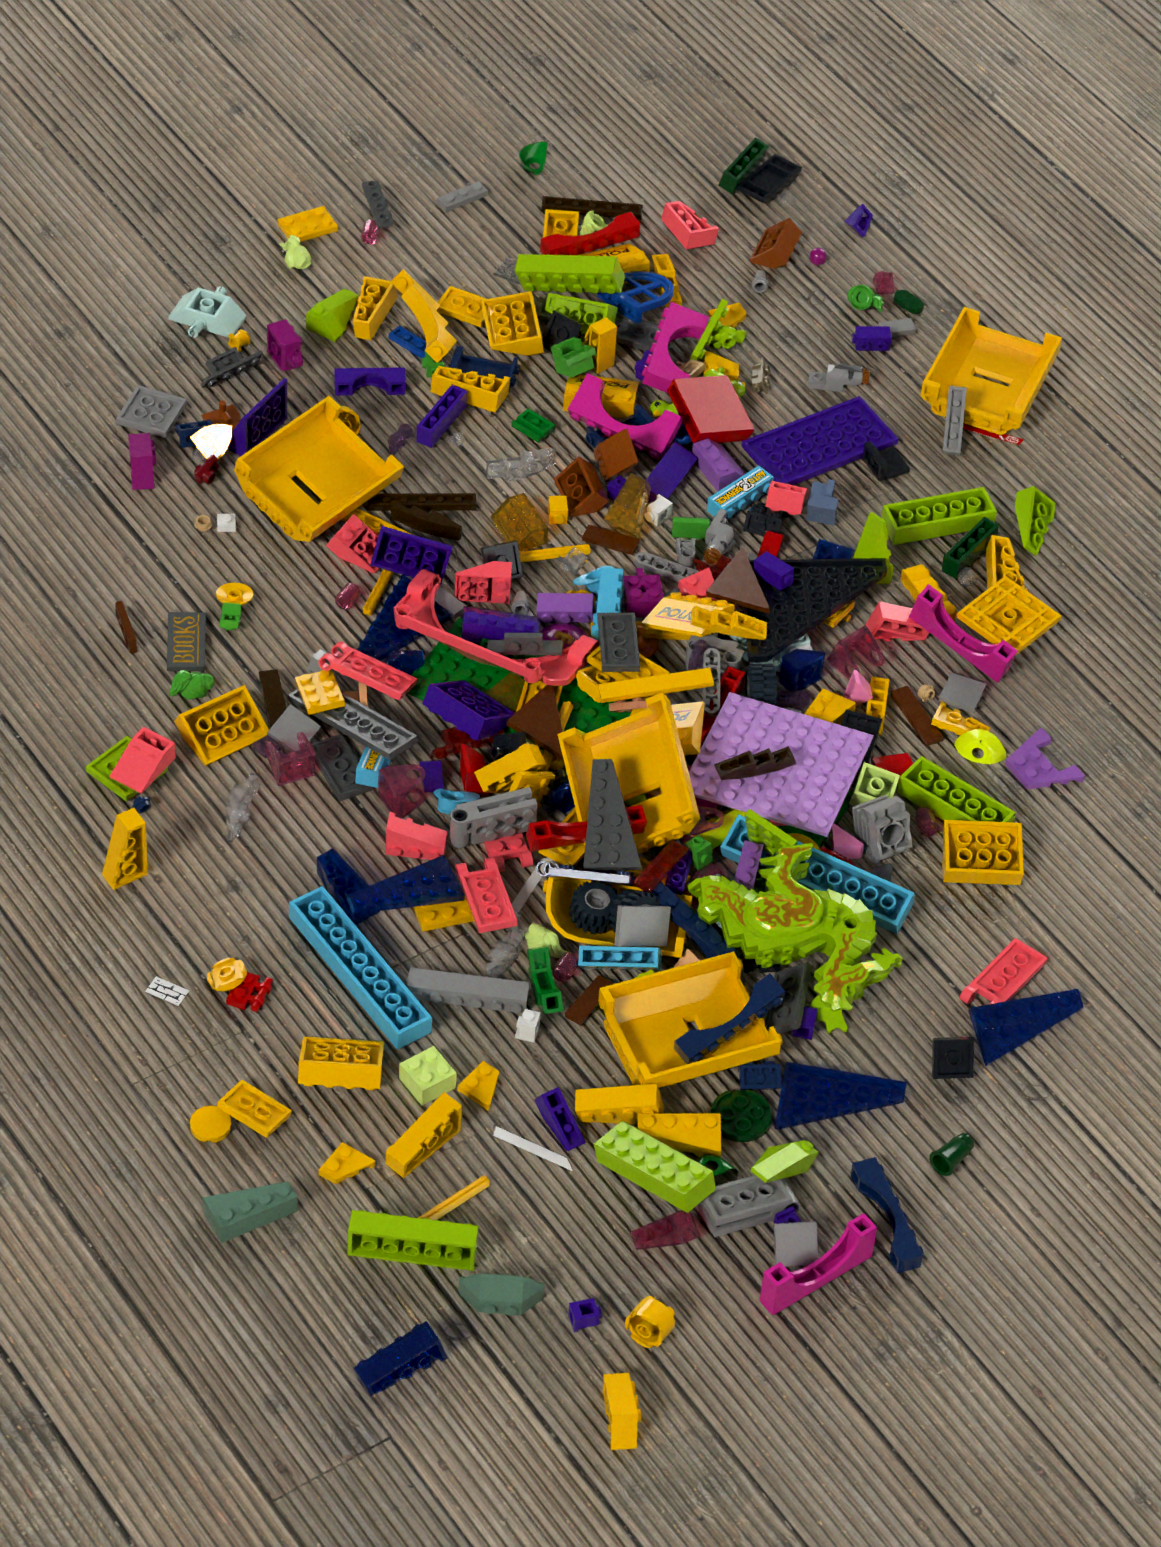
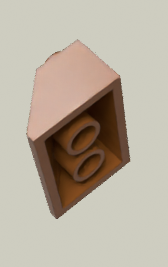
[749,218,802,269]
[554,456,609,517]

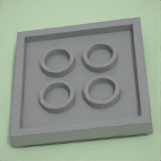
[116,385,187,438]

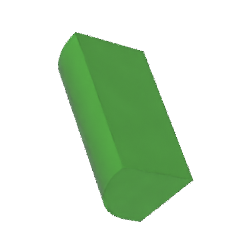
[672,517,709,539]

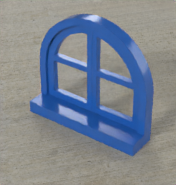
[597,271,673,324]

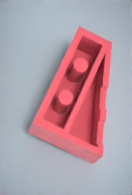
[661,201,719,249]
[678,568,718,601]
[864,601,930,642]
[386,812,447,861]

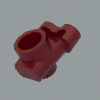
[194,454,219,485]

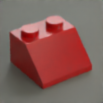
[460,744,488,797]

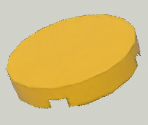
[207,958,247,991]
[190,1105,231,1143]

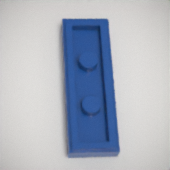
[388,325,426,358]

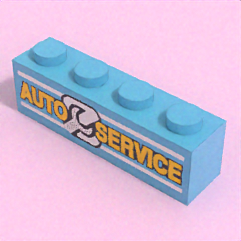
[707,466,774,519]
[355,746,391,788]
[578,946,662,970]

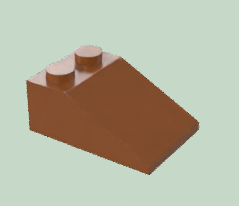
[594,429,638,482]

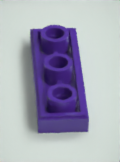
[665,845,692,895]

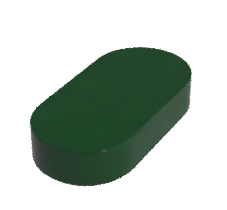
[894,290,924,314]

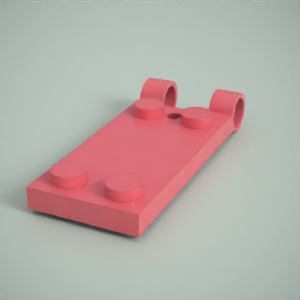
[319,642,417,701]
[483,833,533,872]
[455,857,518,933]
[959,938,1048,1020]

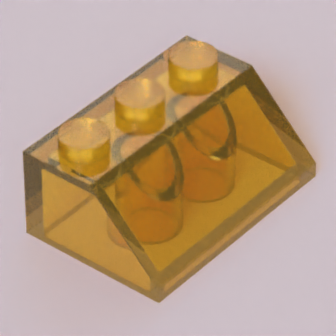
[491,493,548,552]

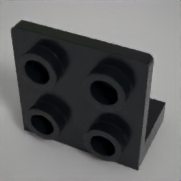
[862,441,910,481]
[743,503,789,536]

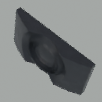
[736,154,802,203]
[841,709,882,783]

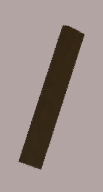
[541,196,643,220]
[368,493,476,511]

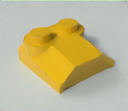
[543,209,579,237]
[576,666,617,703]

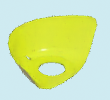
[954,729,1007,764]

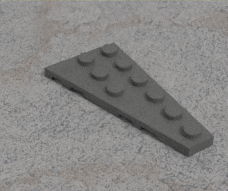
[584,759,643,871]

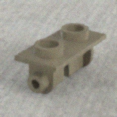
[752,358,770,394]

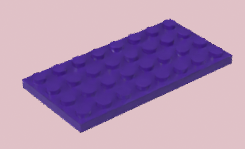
[741,396,899,485]

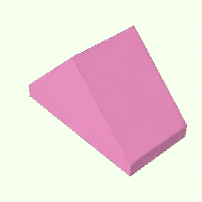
[843,670,873,706]
[830,824,864,859]

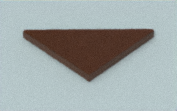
[706,548,770,613]
[506,685,564,761]

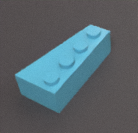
[591,568,623,641]

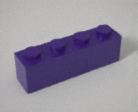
[416,385,467,448]

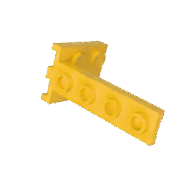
[509,771,555,808]

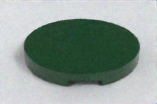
[711,1089,772,1142]

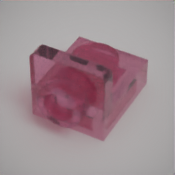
[873,271,895,295]

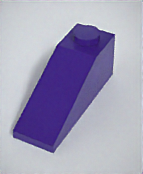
[534,1087,586,1151]

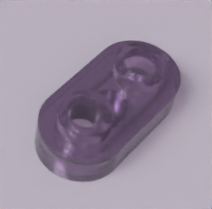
[776,691,810,710]

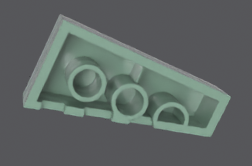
[203,1182,297,1243]

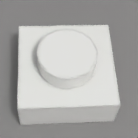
[217,514,236,532]

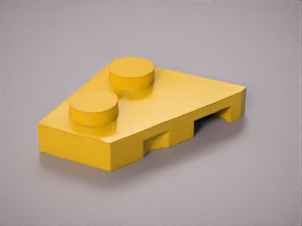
[703,351,739,381]
[318,1142,375,1184]

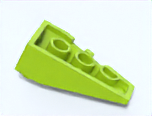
[306,288,359,342]
[545,293,618,334]
[1015,486,1056,556]
[853,512,894,584]
[750,1140,819,1183]

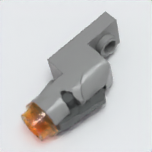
[808,363,870,392]
[704,509,736,565]

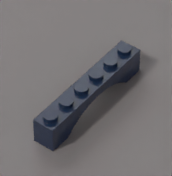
[643,878,743,959]
[674,973,785,1064]
[851,1157,924,1273]

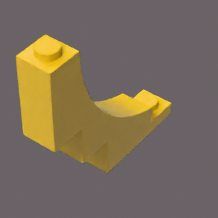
[391,269,457,363]

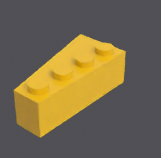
[102,808,148,890]

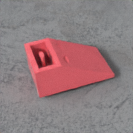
[765,481,810,515]
[325,514,379,574]
[454,561,512,604]
[110,727,176,794]

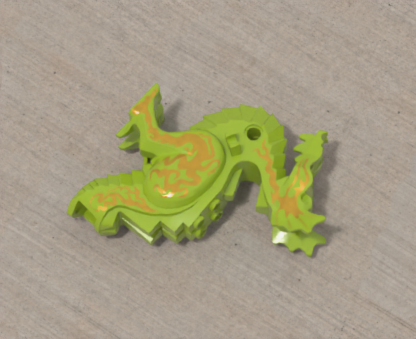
[688,843,903,1034]

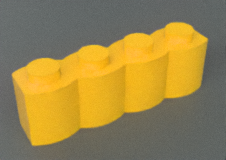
[901,564,957,622]

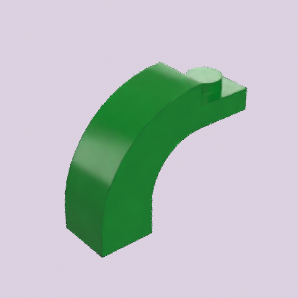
[527,946,564,1014]

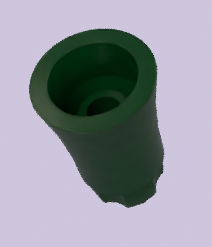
[929,1133,974,1176]

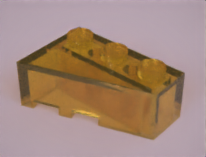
[604,473,651,539]

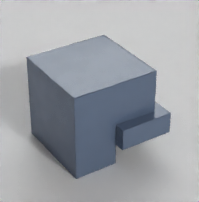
[806,479,838,526]

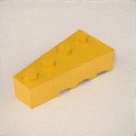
[353,276,397,340]
[430,366,510,413]
[986,535,1028,591]
[804,688,856,725]
[575,1084,664,1125]
[386,1092,462,1178]
[638,1113,721,1158]

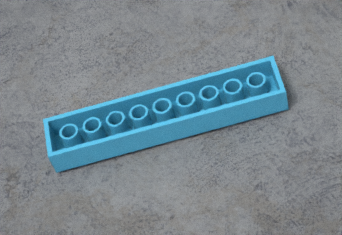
[721,814,915,934]
[289,886,432,1050]

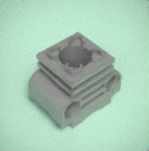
[684,634,745,695]
[852,795,913,864]

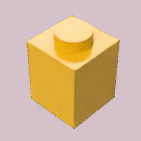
[548,496,568,524]

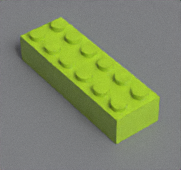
[514,254,625,294]
[881,487,997,545]
[897,756,1016,823]
[594,1121,716,1213]
[347,1210,478,1271]

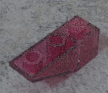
[630,1210,700,1250]

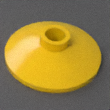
[216,583,253,605]

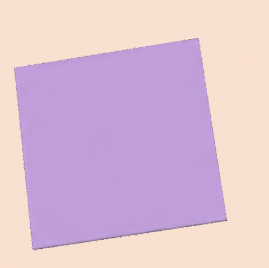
[689,692,874,837]

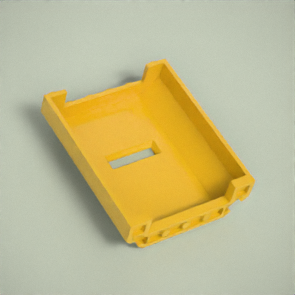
[920,307,1062,435]
[234,396,404,542]
[558,692,700,853]
[598,951,783,1088]

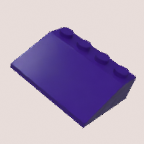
[228,378,287,456]
[370,526,453,586]
[461,606,539,643]
[422,680,515,741]

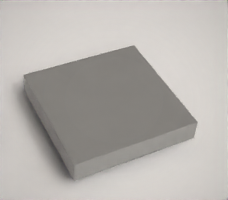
[939,672,986,713]
[267,704,321,756]
[774,1221,818,1266]

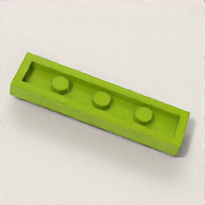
[689,298,728,361]

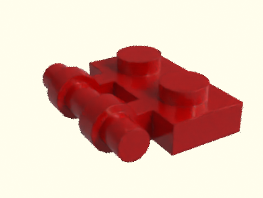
[226,972,273,1012]

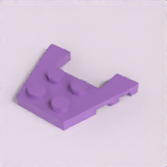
[1005,728,1085,789]

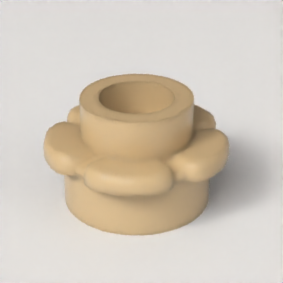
[194,515,212,532]
[918,684,935,702]

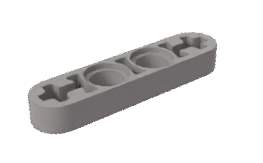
[635,552,700,583]
[703,648,721,717]

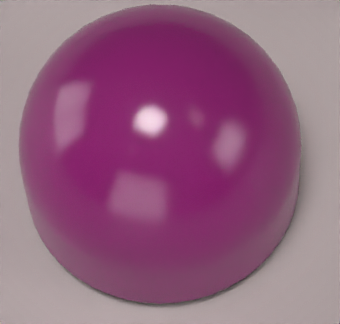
[809,248,826,265]

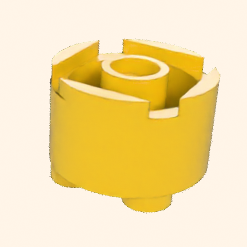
[625,1296,675,1348]

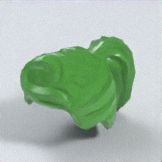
[847,284,885,312]
[169,670,215,699]

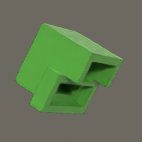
[551,337,596,378]

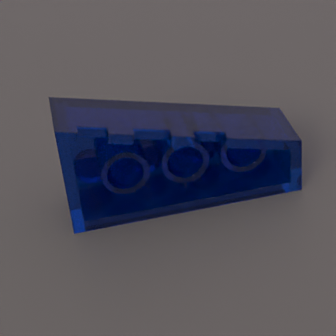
[317,848,380,925]
[353,1321,448,1397]

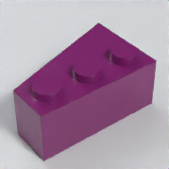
[128,433,157,490]

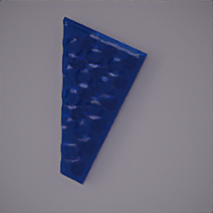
[356,574,450,661]
[774,1062,907,1130]

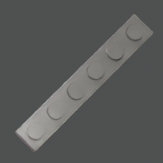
[407,967,530,1013]

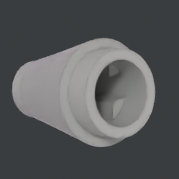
[751,270,768,293]
[511,591,530,615]

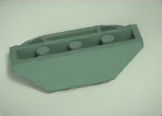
[458,1273,545,1316]

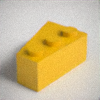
[582,317,617,374]
[474,743,547,794]
[603,1373,641,1450]

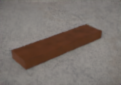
[890,686,943,746]

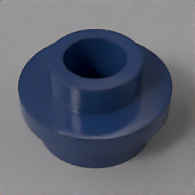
[132,796,151,814]

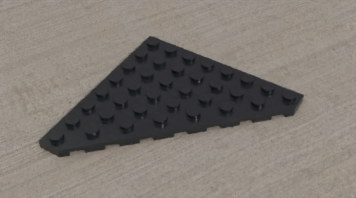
[743,558,887,663]

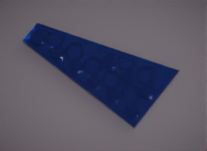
[347,855,465,914]
[968,989,1084,1066]

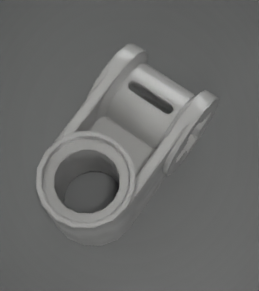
[676,538,695,569]

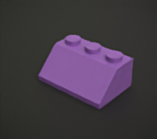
[692,438,745,492]

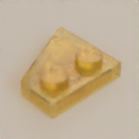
[487,672,525,713]

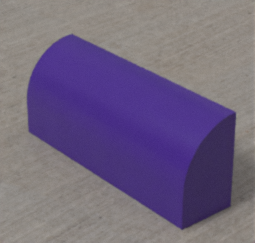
[641,442,698,503]

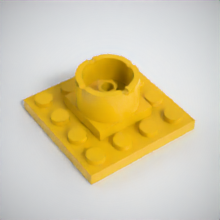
[956,576,1062,655]

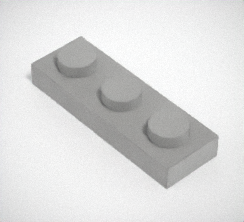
[437,181,488,212]

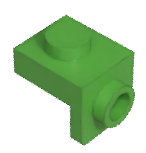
[421,351,444,378]
[220,603,241,630]
[685,835,713,870]

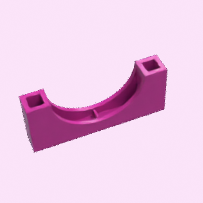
[641,302,709,393]
[568,373,683,458]
[909,584,1018,683]
[759,1213,877,1316]

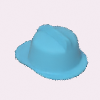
[573,565,614,593]
[433,789,480,814]

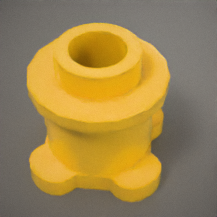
[228,329,250,353]

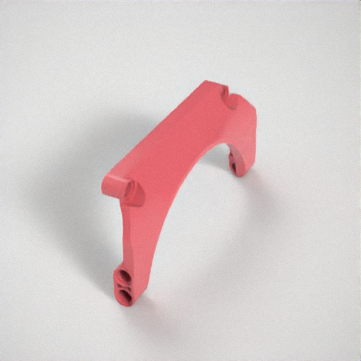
[394,569,600,686]

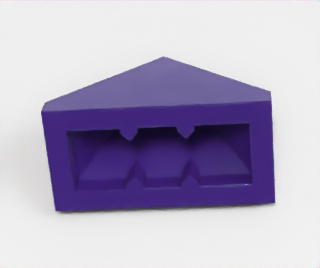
[844,204,873,237]
[419,760,443,793]

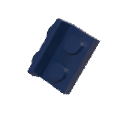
[175,420,213,448]
[738,1061,781,1090]

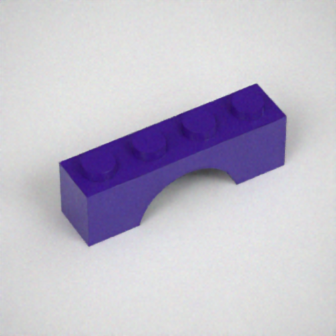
[334,367,406,396]

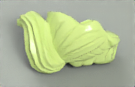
[579,210,608,235]
[280,235,311,269]
[525,923,569,958]

